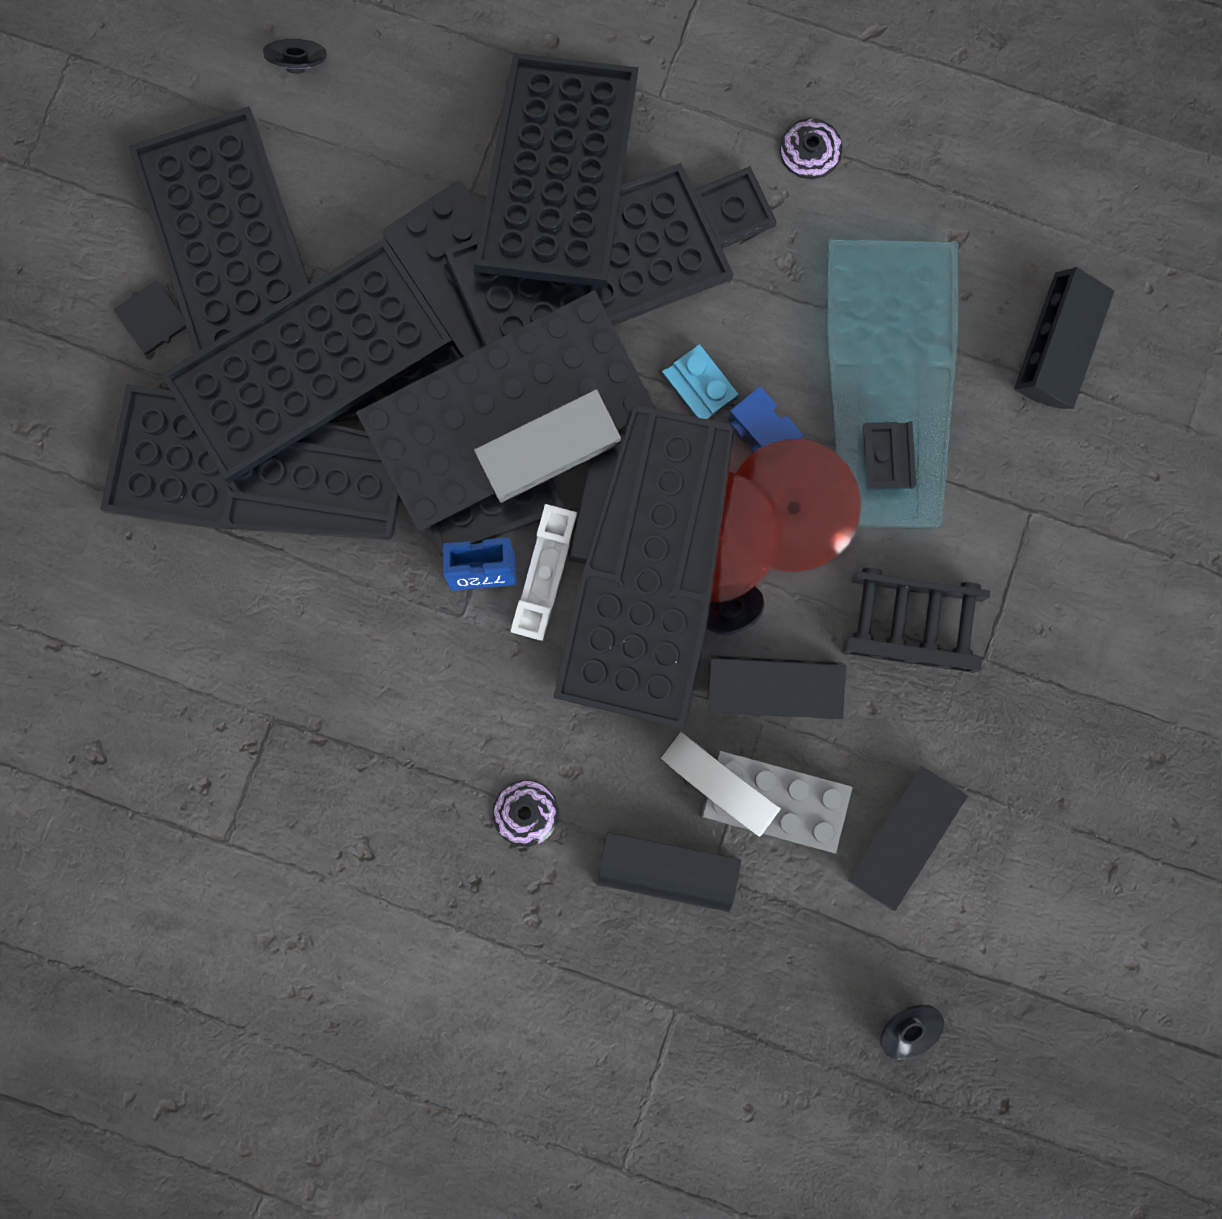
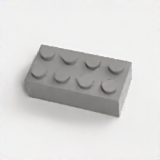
[701,751,853,854]

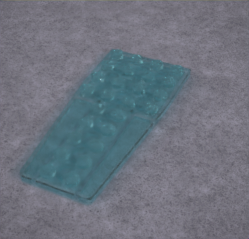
[826,239,958,530]

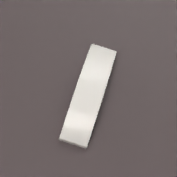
[511,504,577,641]
[661,732,780,837]

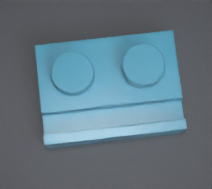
[662,344,739,419]

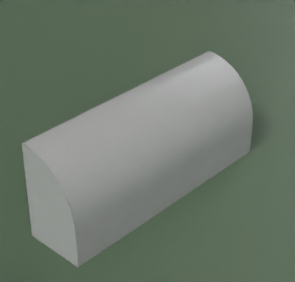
[474,389,621,503]

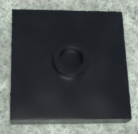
[694,166,777,249]

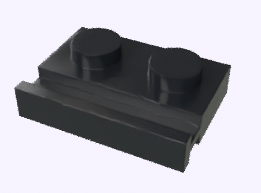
[862,421,916,491]

